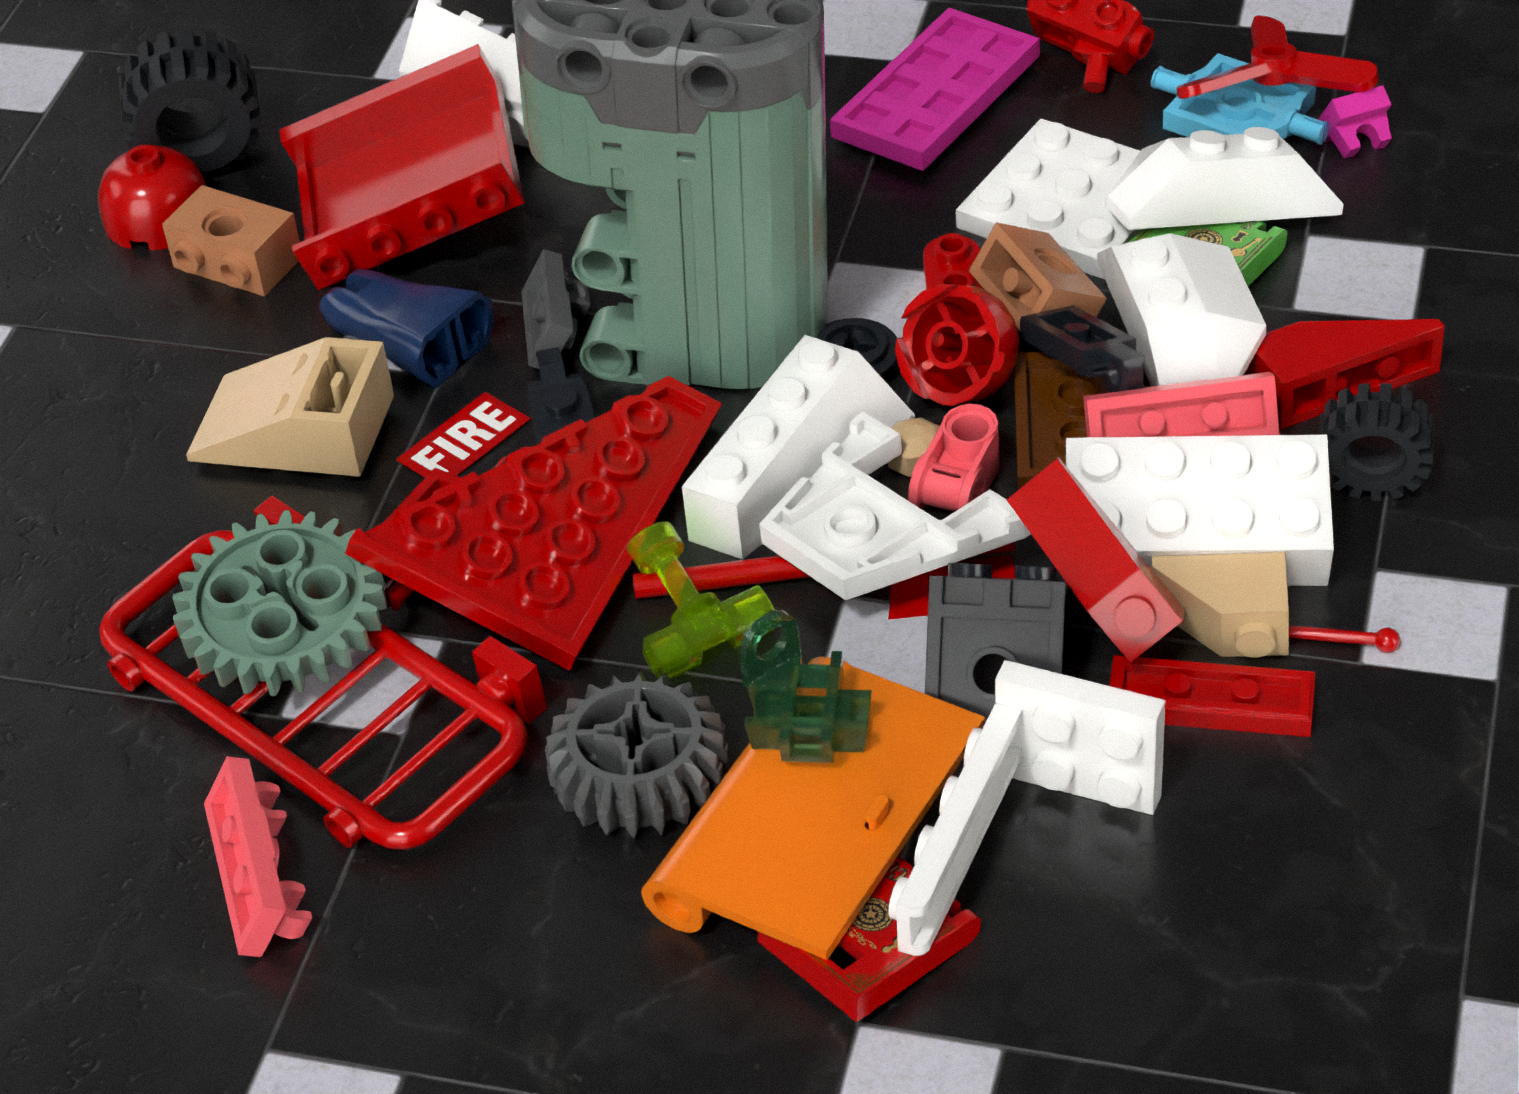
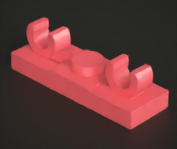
[1083,372,1280,438]
[204,756,312,957]

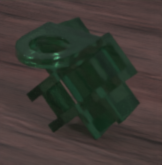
[739,610,872,763]

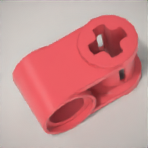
[908,404,1000,512]

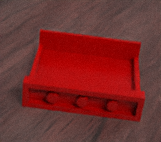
[279,44,524,290]

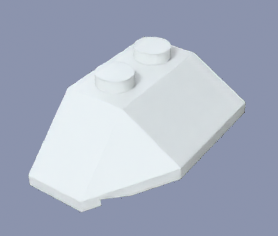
[1107,127,1344,230]
[1097,233,1266,387]

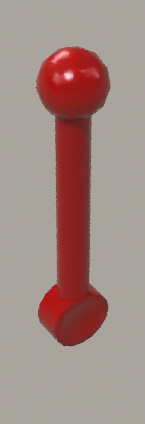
[1289,625,1401,653]

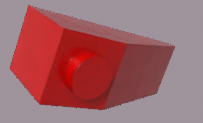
[1244,319,1445,429]
[1007,457,1185,663]

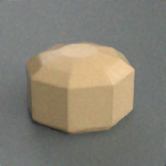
[888,417,940,477]

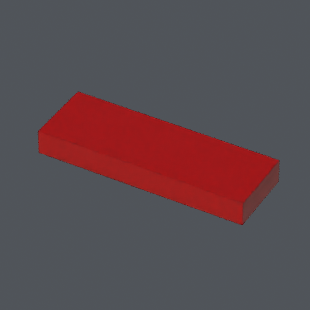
[1109,655,1315,737]

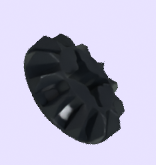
[817,318,897,377]

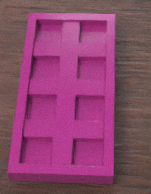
[830,8,1040,171]

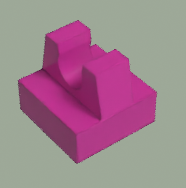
[1319,85,1392,159]

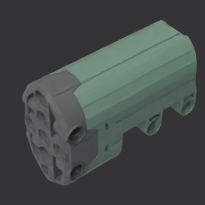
[512,0,828,389]

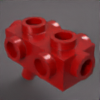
[1026,0,1154,93]

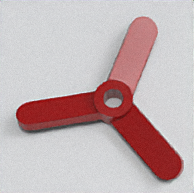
[1176,15,1379,99]

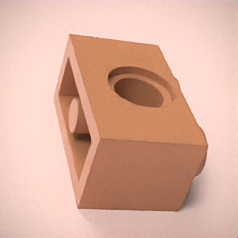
[162,185,300,297]
[969,222,1107,331]

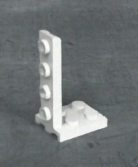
[889,660,1166,956]

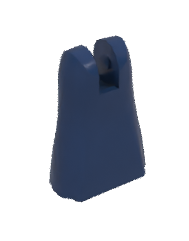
[319,269,494,388]

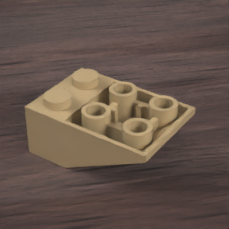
[186,337,394,477]

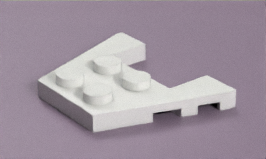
[759,411,1031,600]

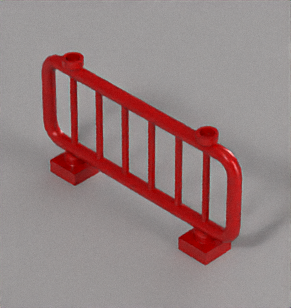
[99,496,547,850]

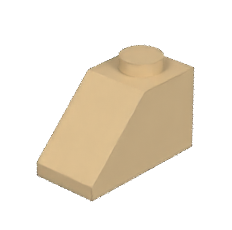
[1152,552,1289,658]

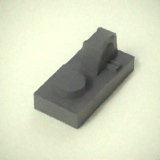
[521,249,590,369]

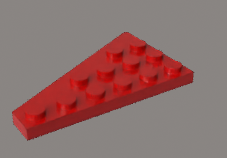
[345,376,722,671]

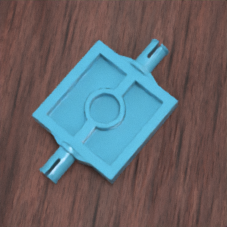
[1151,53,1330,145]

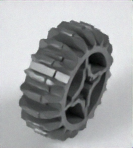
[545,671,729,839]

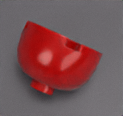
[98,145,207,251]
[895,284,1020,406]

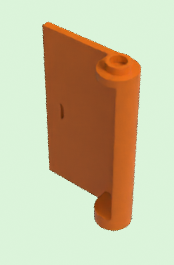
[642,657,985,960]

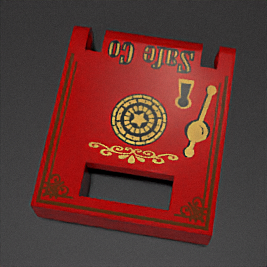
[758,855,981,1023]

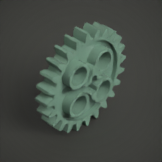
[172,510,387,696]

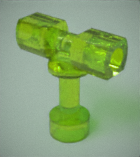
[627,522,777,679]

